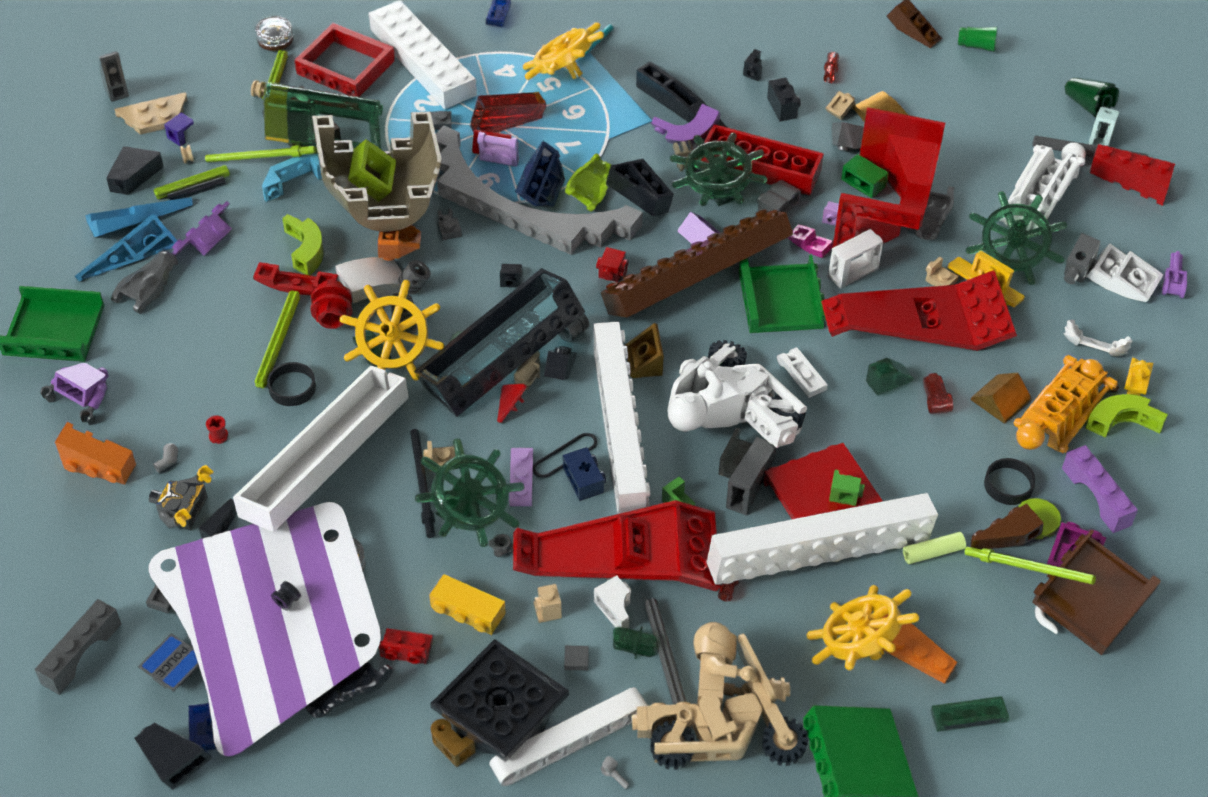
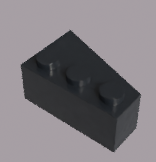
[606,158,674,216]

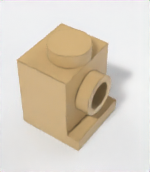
[534,584,562,623]

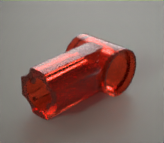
[923,373,953,414]

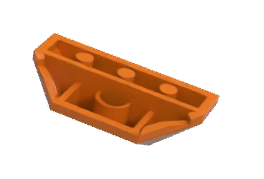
[378,225,421,261]

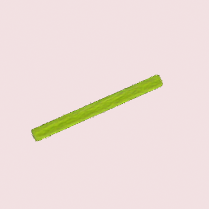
[254,290,300,389]

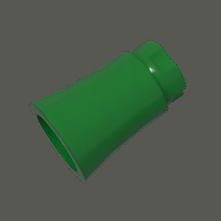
[958,26,997,52]

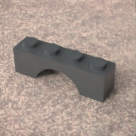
[34,599,121,695]

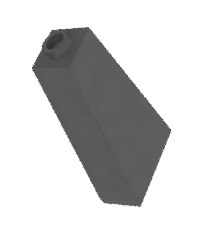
[726,437,777,516]

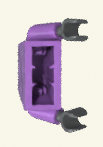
[40,363,109,425]

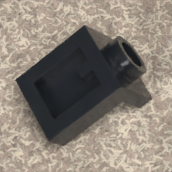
[743,49,762,81]
[500,264,522,288]

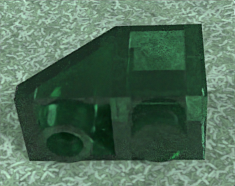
[866,357,914,396]

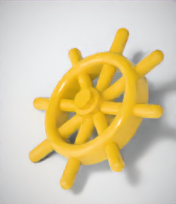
[523,22,604,80]
[340,280,445,381]
[806,585,919,671]

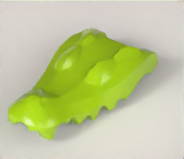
[565,153,611,212]

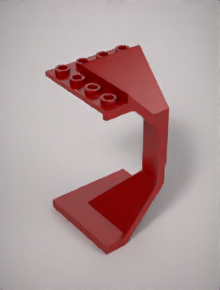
[832,107,946,248]

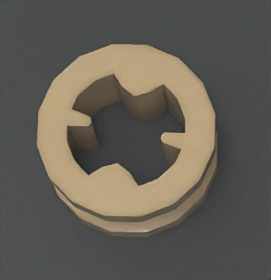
[251,80,266,98]
[180,145,194,163]

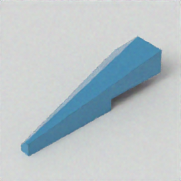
[85,197,193,237]
[75,214,177,281]

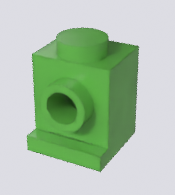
[829,470,864,506]

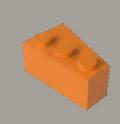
[55,422,136,485]

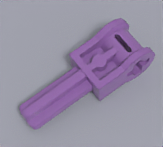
[1162,251,1187,298]

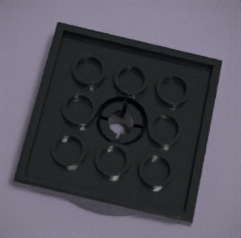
[430,639,569,762]

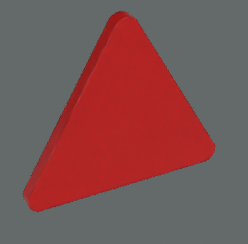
[497,384,527,423]

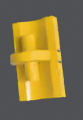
[1124,357,1153,396]

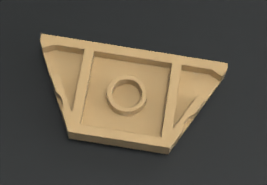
[114,92,188,135]

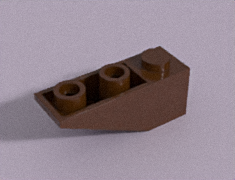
[886,0,942,48]
[970,503,1044,549]

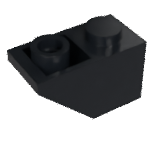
[544,346,577,380]

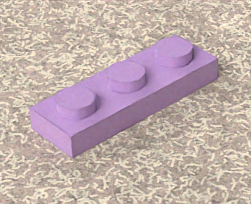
[509,448,533,506]

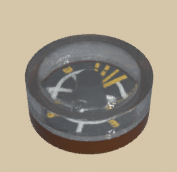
[255,16,294,51]

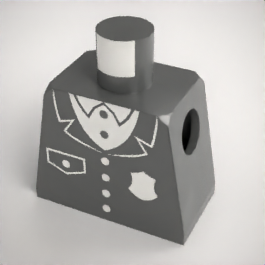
[1064,233,1101,284]

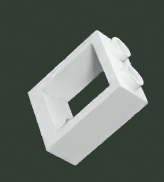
[828,229,883,289]

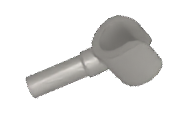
[601,756,630,789]

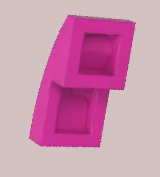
[788,224,833,258]

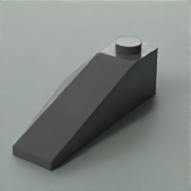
[832,122,864,152]

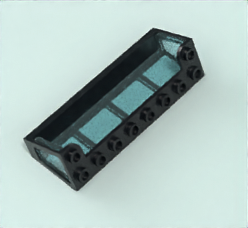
[414,268,585,417]

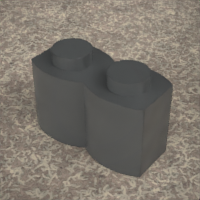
[757,180,801,213]

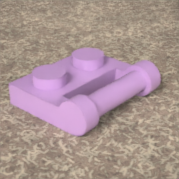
[477,132,519,167]

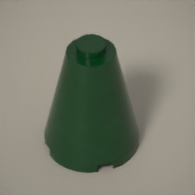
[1064,77,1119,118]

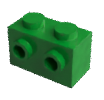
[841,154,888,198]

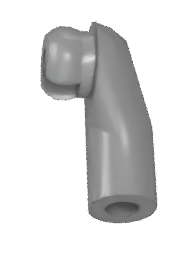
[153,443,178,473]

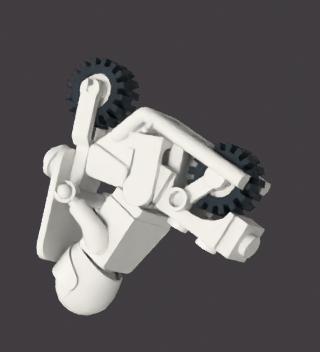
[667,340,807,448]

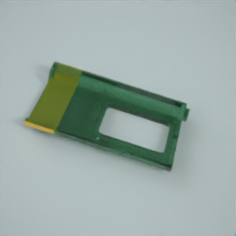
[263,82,383,150]

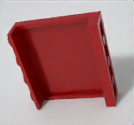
[763,442,883,519]

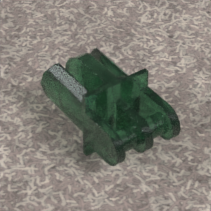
[613,626,656,659]

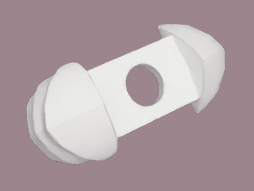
[1063,320,1133,356]

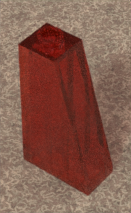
[470,92,546,133]

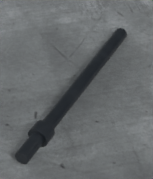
[410,429,435,538]

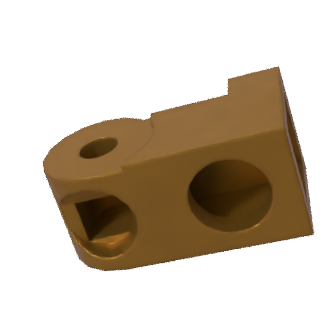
[430,719,475,768]

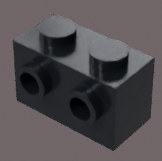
[767,77,801,122]

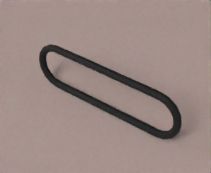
[533,433,597,478]

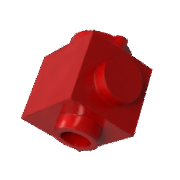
[596,247,629,282]

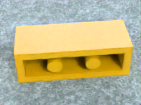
[429,574,506,635]

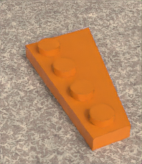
[876,614,957,684]

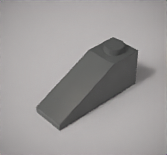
[99,51,129,102]

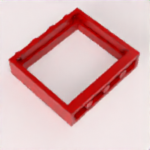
[295,23,395,99]

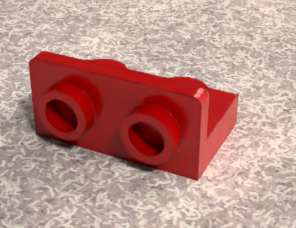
[379,628,433,664]

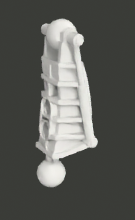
[994,143,1086,234]

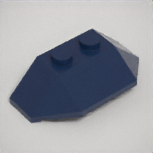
[515,141,565,208]

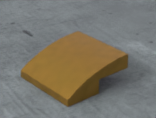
[853,91,908,122]

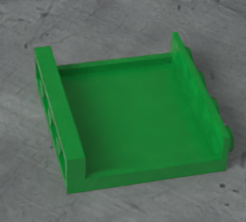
[738,255,826,333]
[0,286,105,362]
[803,705,918,797]

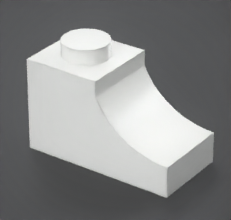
[594,576,631,634]

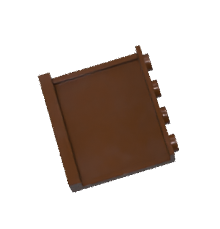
[1032,529,1161,656]

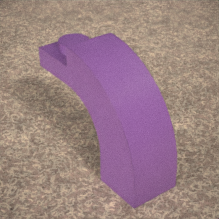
[651,104,721,145]

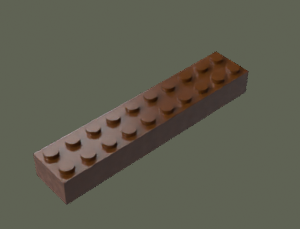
[600,209,794,318]

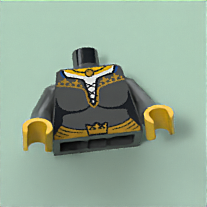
[149,465,214,530]

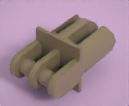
[673,140,700,172]
[514,351,540,391]

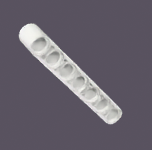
[489,687,648,786]

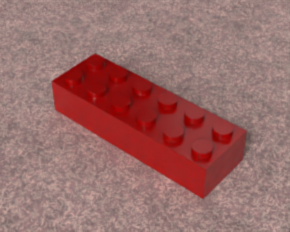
[700,124,824,195]

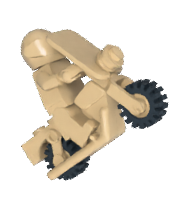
[632,622,808,770]

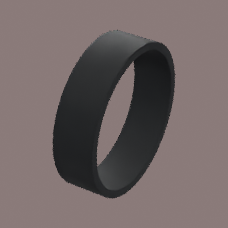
[267,362,316,406]
[984,458,1035,505]

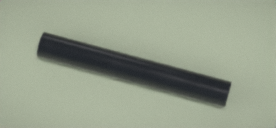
[167,176,226,201]

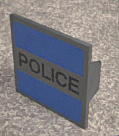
[138,633,199,692]

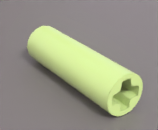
[903,532,966,564]

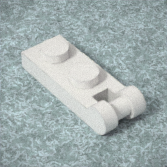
[777,348,828,398]

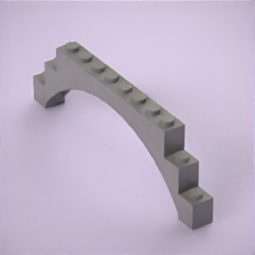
[436,126,643,255]

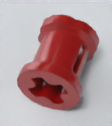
[206,415,228,444]

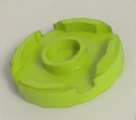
[1019,498,1061,539]

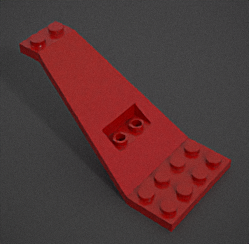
[821,270,1017,351]
[513,500,721,591]

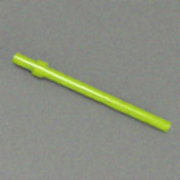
[205,145,316,162]
[965,546,1096,585]

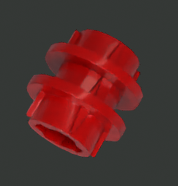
[311,280,353,329]

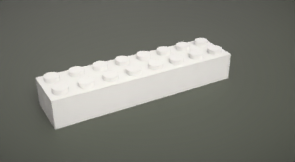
[369,0,477,109]

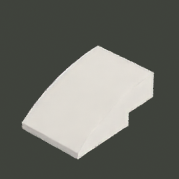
[1086,243,1163,302]
[336,257,402,303]

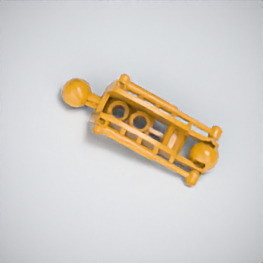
[1013,355,1118,454]

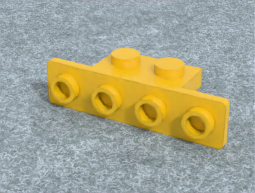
[948,250,1025,307]

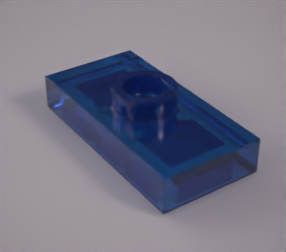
[485,0,511,27]

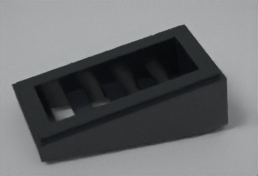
[199,499,237,539]

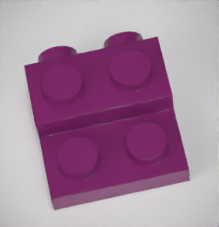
[1047,522,1106,567]

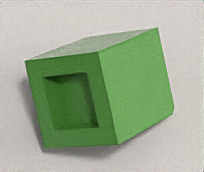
[661,477,695,506]

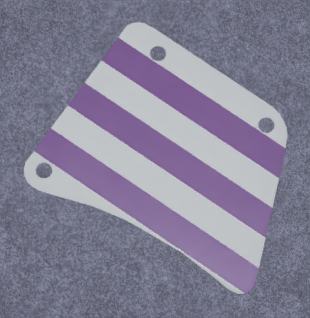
[149,502,381,756]

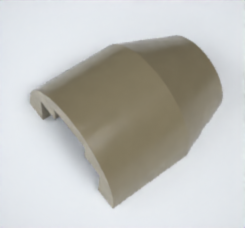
[312,111,442,232]

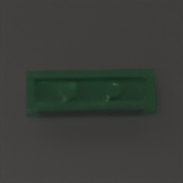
[931,696,1009,732]

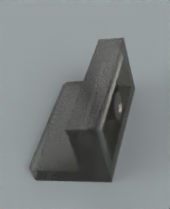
[718,428,752,478]

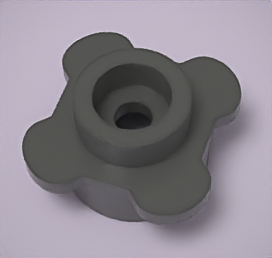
[488,534,513,557]

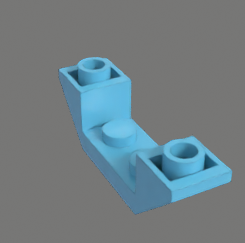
[262,154,322,202]

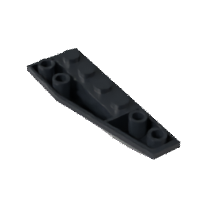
[636,61,728,128]

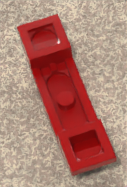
[253,262,338,295]

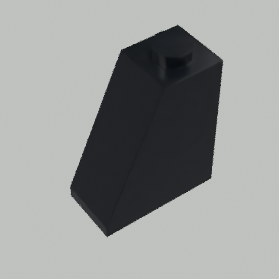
[106,146,163,195]
[134,722,212,789]

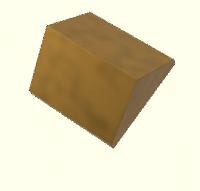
[625,323,664,378]
[971,372,1031,424]

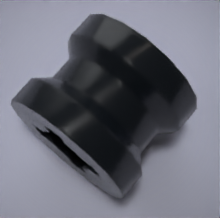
[271,581,301,611]

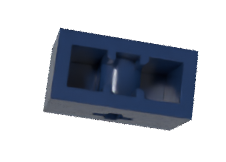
[562,447,606,501]

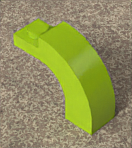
[282,214,324,275]
[1085,394,1168,438]

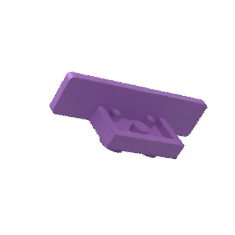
[172,201,232,256]

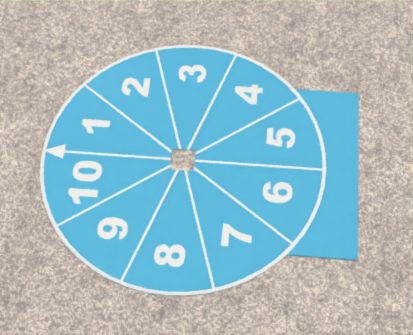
[385,52,652,204]

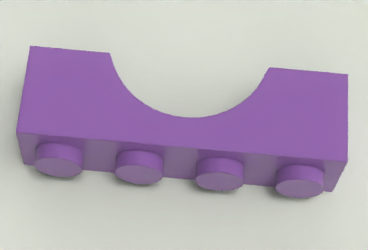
[1062,445,1138,533]

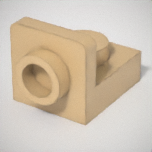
[826,91,856,120]
[925,257,958,286]
[423,441,456,471]

